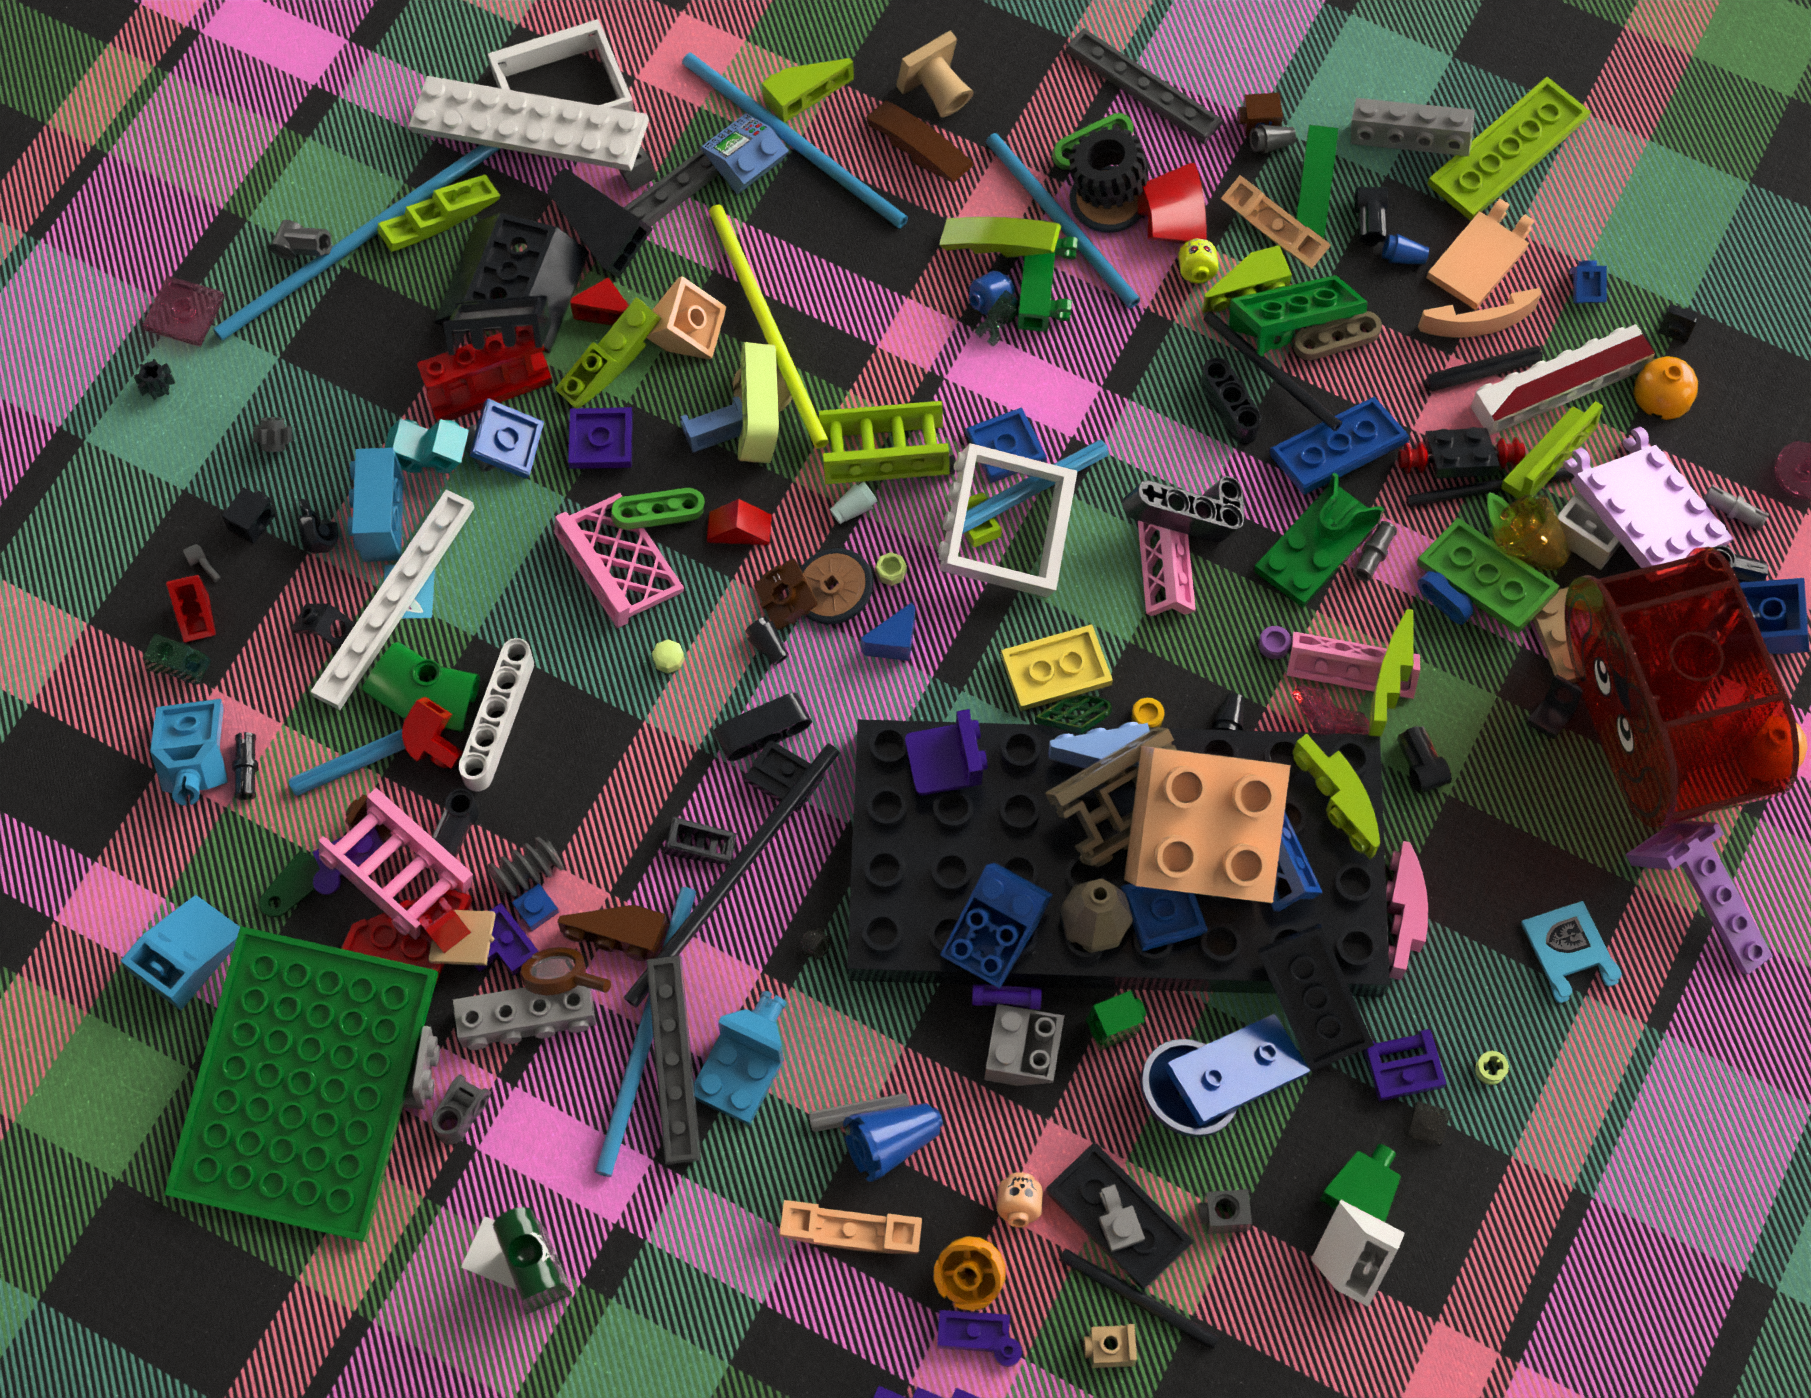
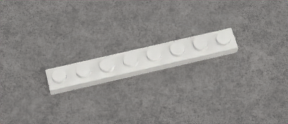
[311,490,474,710]

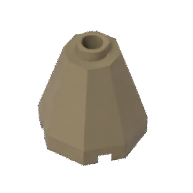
[1059,879,1133,953]

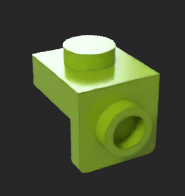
[964,492,1002,548]

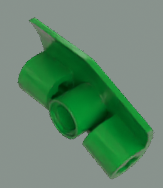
[362,641,480,732]

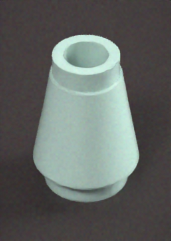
[829,481,878,524]

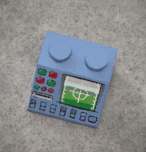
[700,113,789,195]

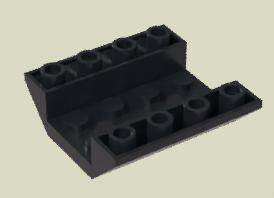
[435,213,589,354]

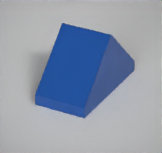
[861,602,915,661]

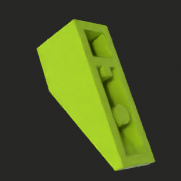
[762,58,854,123]

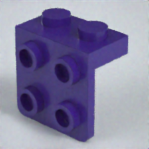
[905,709,988,796]

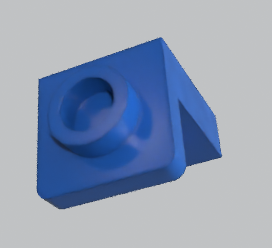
[1570,260,1607,303]

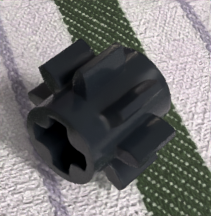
[134,359,175,400]

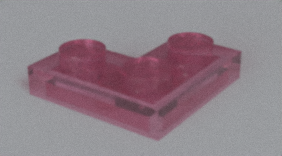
[1292,685,1369,735]

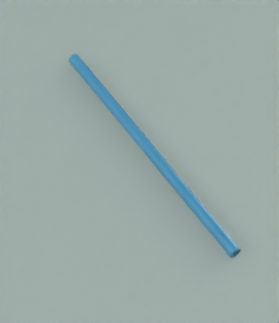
[213,145,501,341]

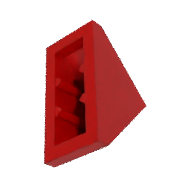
[570,277,629,326]
[707,499,772,545]
[166,575,216,642]
[418,896,471,953]

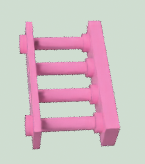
[319,788,473,940]

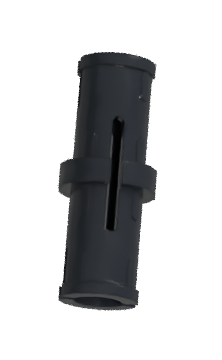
[232,732,259,800]

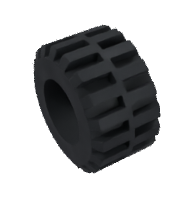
[1069,126,1149,209]

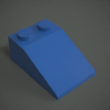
[1705,578,1810,654]

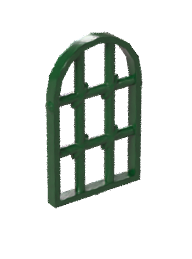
[1035,695,1112,734]

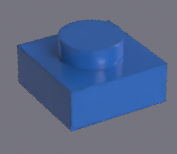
[512,884,559,931]

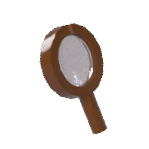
[521,947,611,996]

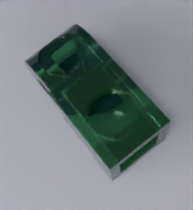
[143,634,211,685]

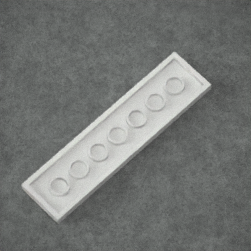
[409,76,649,171]

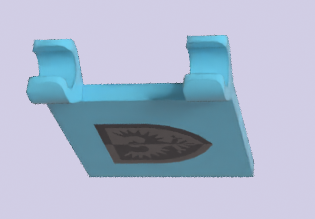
[1521,901,1622,1003]

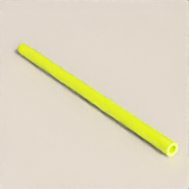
[709,205,829,449]

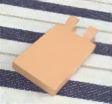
[1427,199,1534,310]

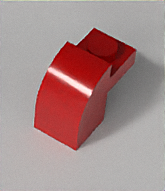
[402,697,463,768]

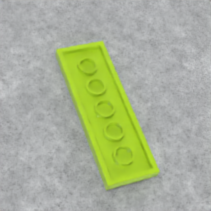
[1427,77,1591,221]

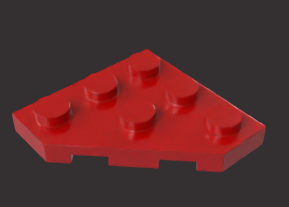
[341,889,472,986]

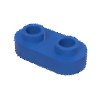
[1417,571,1474,624]

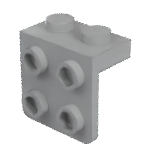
[403,1026,440,1110]

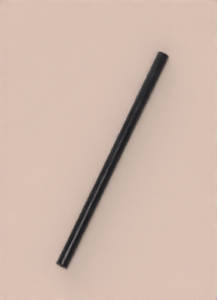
[623,743,840,1008]

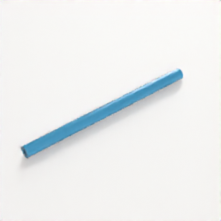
[986,133,1140,309]

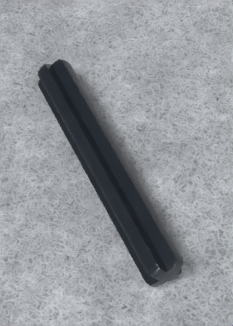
[1426,345,1543,391]

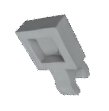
[1099,1184,1145,1253]

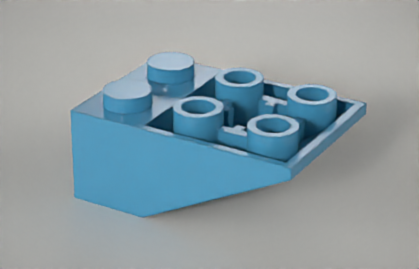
[120,895,240,1011]

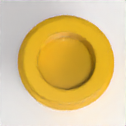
[1131,698,1164,728]

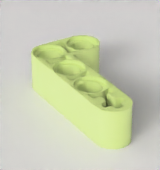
[738,342,779,464]

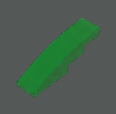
[1296,124,1339,239]

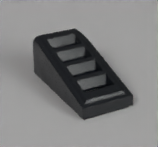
[663,817,737,865]

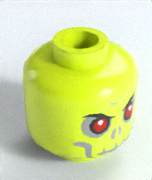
[1178,238,1219,284]

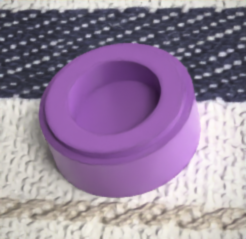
[1258,626,1292,659]

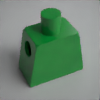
[1320,1144,1401,1222]

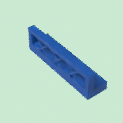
[1271,812,1323,911]

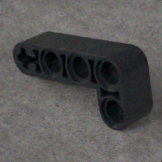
[1122,476,1244,542]

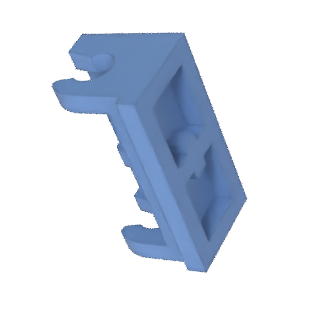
[680,396,743,452]

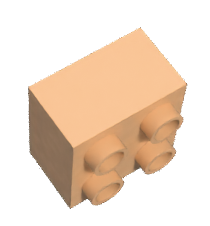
[1124,746,1290,903]

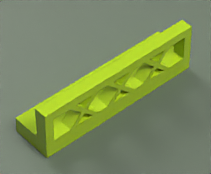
[1501,401,1603,504]

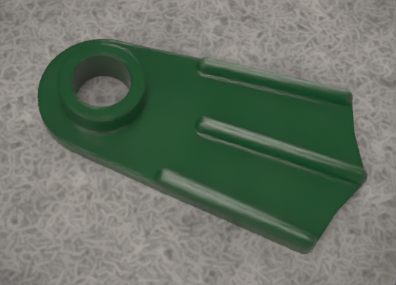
[259,851,320,917]

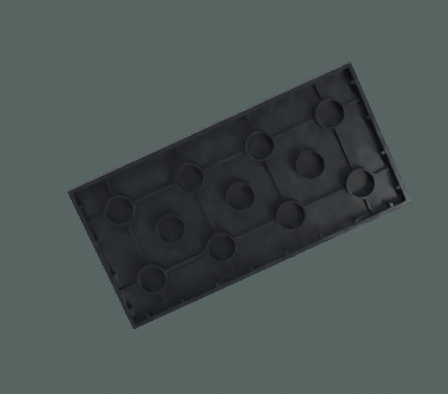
[847,719,1390,997]

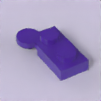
[312,825,384,895]
[937,1310,1022,1367]

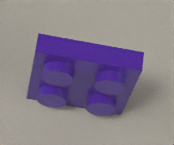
[568,407,633,469]

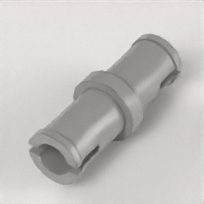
[1703,484,1769,531]

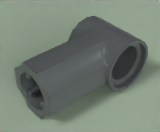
[270,220,333,260]

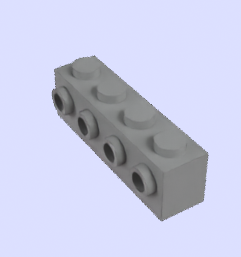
[1351,98,1475,156]
[453,985,596,1050]

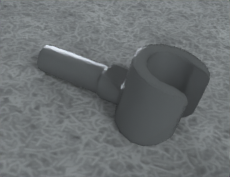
[183,544,221,583]

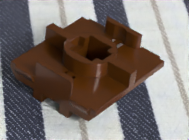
[754,559,817,630]

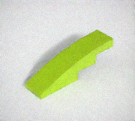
[377,174,500,252]
[939,217,1061,258]
[1368,609,1413,737]

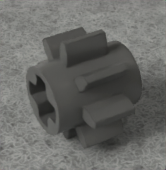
[253,417,292,452]

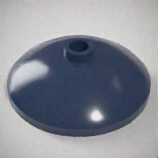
[1140,1039,1238,1137]

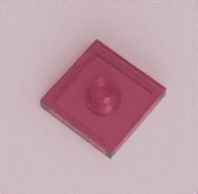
[143,276,225,347]

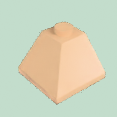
[646,276,726,359]

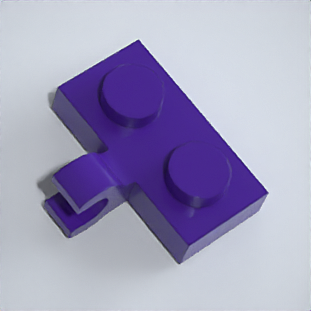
[474,903,539,976]

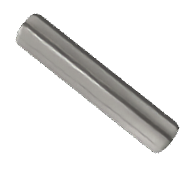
[809,1093,910,1132]

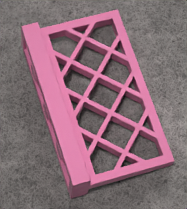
[554,493,684,628]

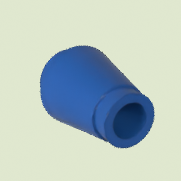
[1382,233,1429,265]

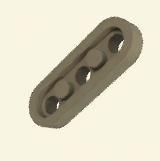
[1293,311,1382,360]

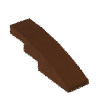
[866,100,974,183]

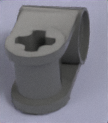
[432,1074,491,1145]

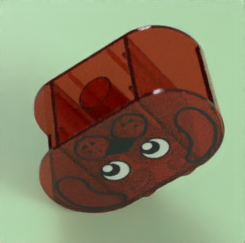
[1564,546,1799,828]

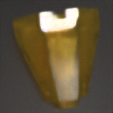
[1492,495,1571,570]

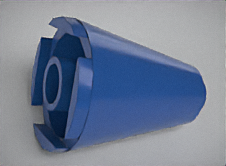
[843,1103,943,1182]

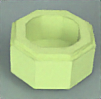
[875,552,907,586]
[652,639,685,674]

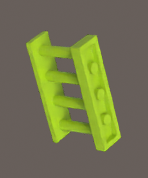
[819,401,950,485]

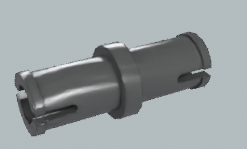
[1353,521,1397,582]

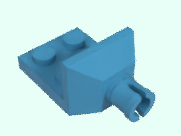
[150,699,228,806]
[694,991,787,1126]

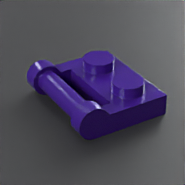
[972,983,1041,1010]
[1363,1029,1447,1101]

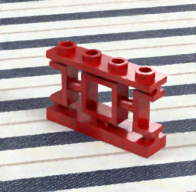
[417,324,553,422]

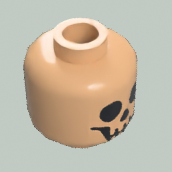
[997,1172,1043,1228]

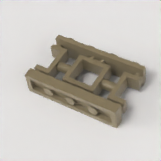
[1045,727,1177,867]

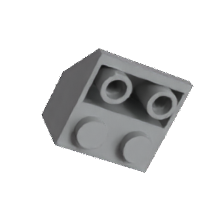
[985,1004,1064,1086]

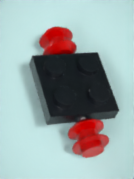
[1398,427,1525,479]

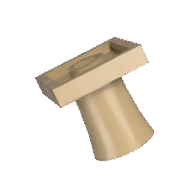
[896,30,973,117]

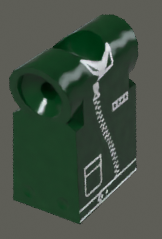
[493,1207,573,1315]

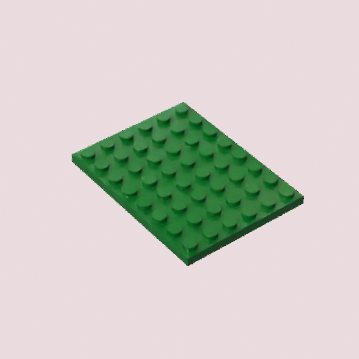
[164,926,439,1242]

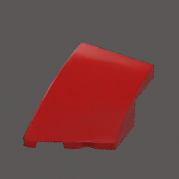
[1137,163,1207,244]

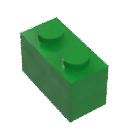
[1086,990,1146,1051]

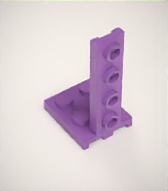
[1625,820,1773,974]

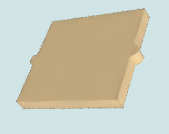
[428,910,496,965]

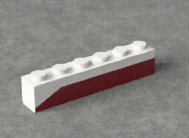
[1471,325,1655,436]

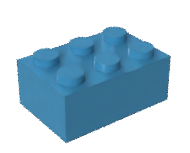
[347,448,404,562]

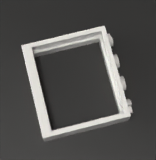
[488,19,634,153]
[937,443,1077,597]

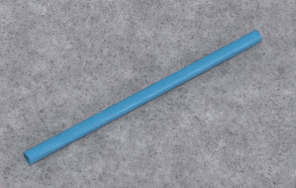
[682,52,908,229]

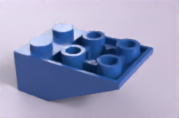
[940,862,1053,988]

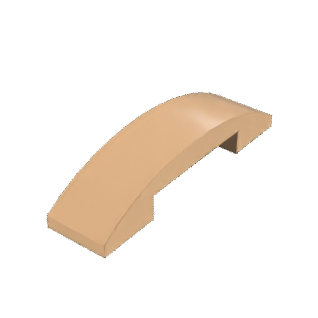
[1221,175,1331,269]
[1418,288,1542,338]
[779,1200,922,1254]

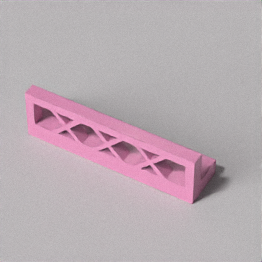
[1138,521,1196,616]
[1286,632,1420,699]

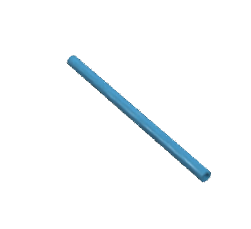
[595,887,696,1177]

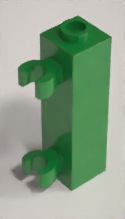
[1018,220,1078,332]

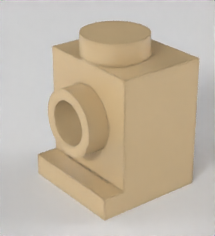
[1084,1324,1137,1368]

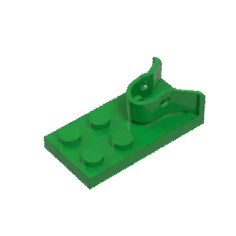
[1229,275,1368,357]
[1254,472,1385,608]

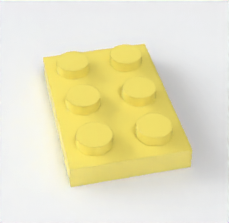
[1001,624,1113,711]

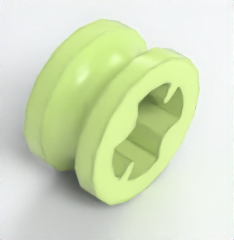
[1475,1051,1509,1085]

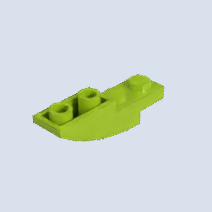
[555,297,662,408]
[1293,734,1380,859]

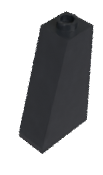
[547,167,653,278]

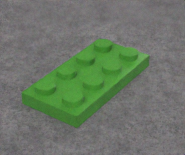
[1417,518,1559,634]

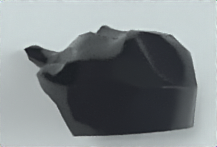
[298,499,338,554]

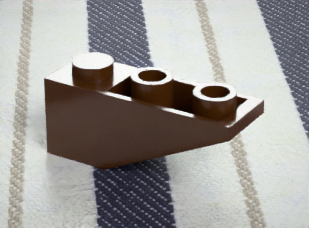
[557,905,668,961]

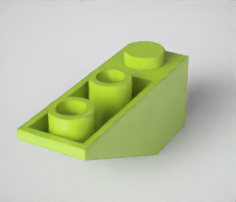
[1202,245,1292,313]

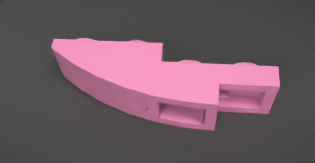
[1386,841,1428,980]

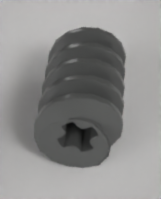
[488,837,564,899]

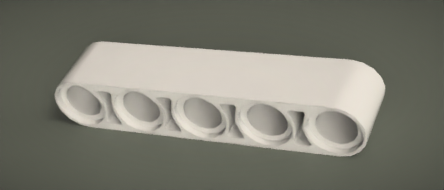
[459,638,534,792]

